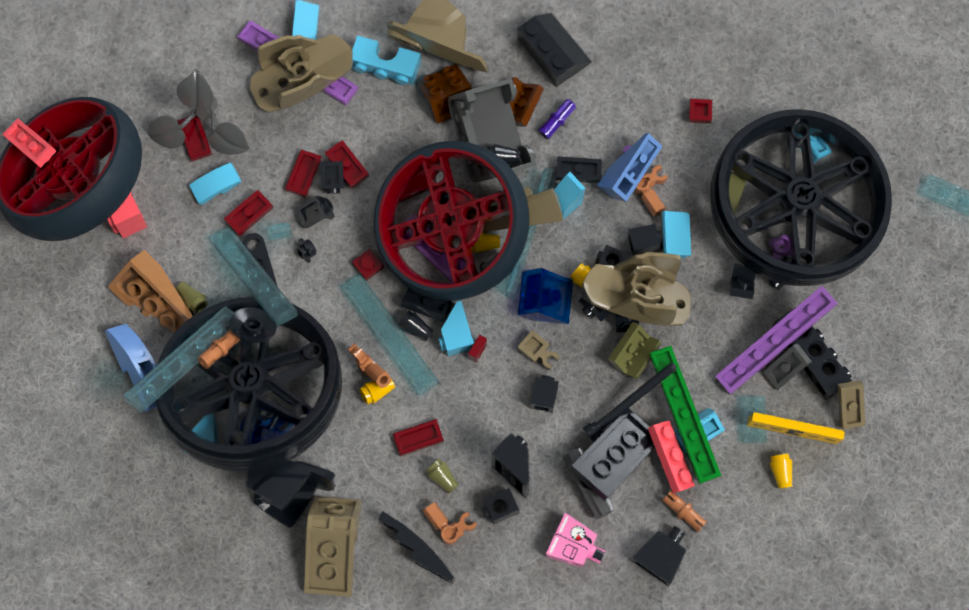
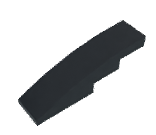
[378,511,455,584]

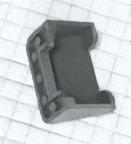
[448,78,536,183]

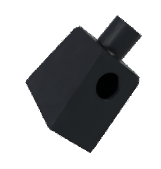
[631,526,686,587]

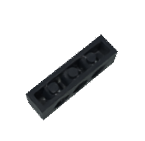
[773,307,852,401]

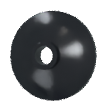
[230,307,277,343]

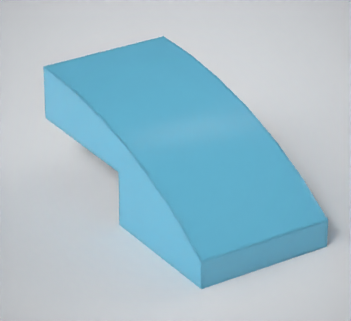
[189,163,242,205]

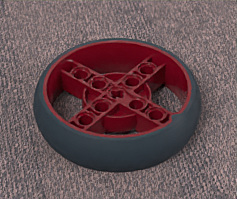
[0,97,142,241]
[373,141,530,301]

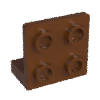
[417,64,472,124]

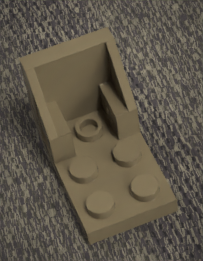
[304,496,362,597]

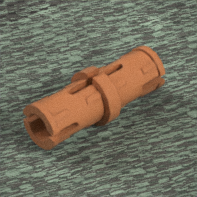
[198,329,241,369]
[662,490,708,533]

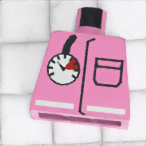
[546,513,606,568]

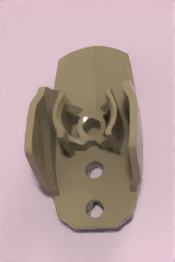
[386,0,488,72]
[250,34,353,113]
[582,252,691,326]

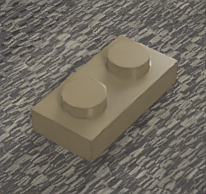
[838,380,866,430]

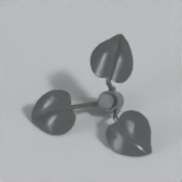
[148,69,250,155]

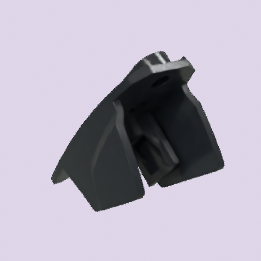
[246,460,336,528]

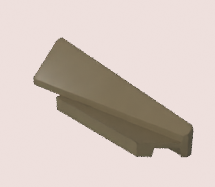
[453,187,563,232]

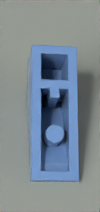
[597,133,663,202]

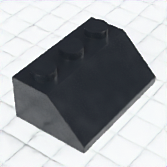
[517,13,592,87]
[491,433,530,498]

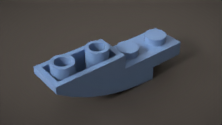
[105,324,157,412]

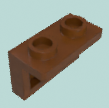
[510,77,544,127]

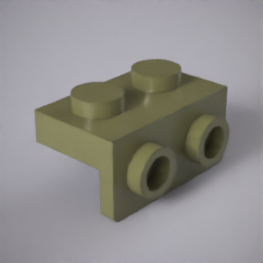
[608,322,661,379]

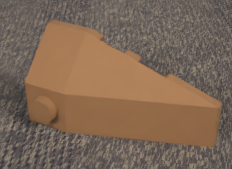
[108,250,193,333]

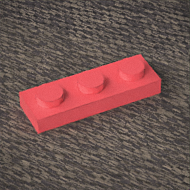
[2,118,56,168]
[648,420,695,494]

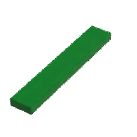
[649,345,722,484]

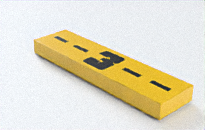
[747,412,844,444]

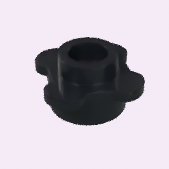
[296,238,316,263]

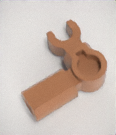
[633,165,668,217]
[348,343,392,388]
[422,502,477,545]

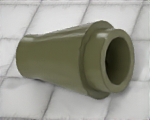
[176,282,208,314]
[425,459,459,494]

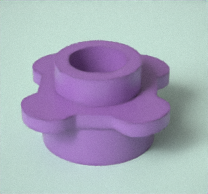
[769,235,791,259]

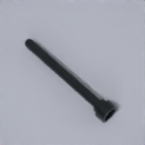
[582,363,676,442]

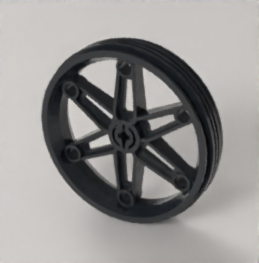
[710,109,892,286]
[154,297,343,472]

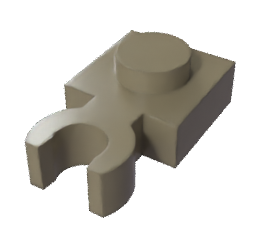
[517,330,559,370]

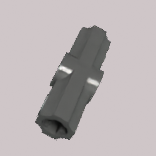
[562,448,614,520]

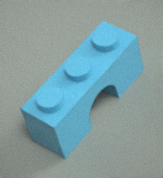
[352,35,421,85]

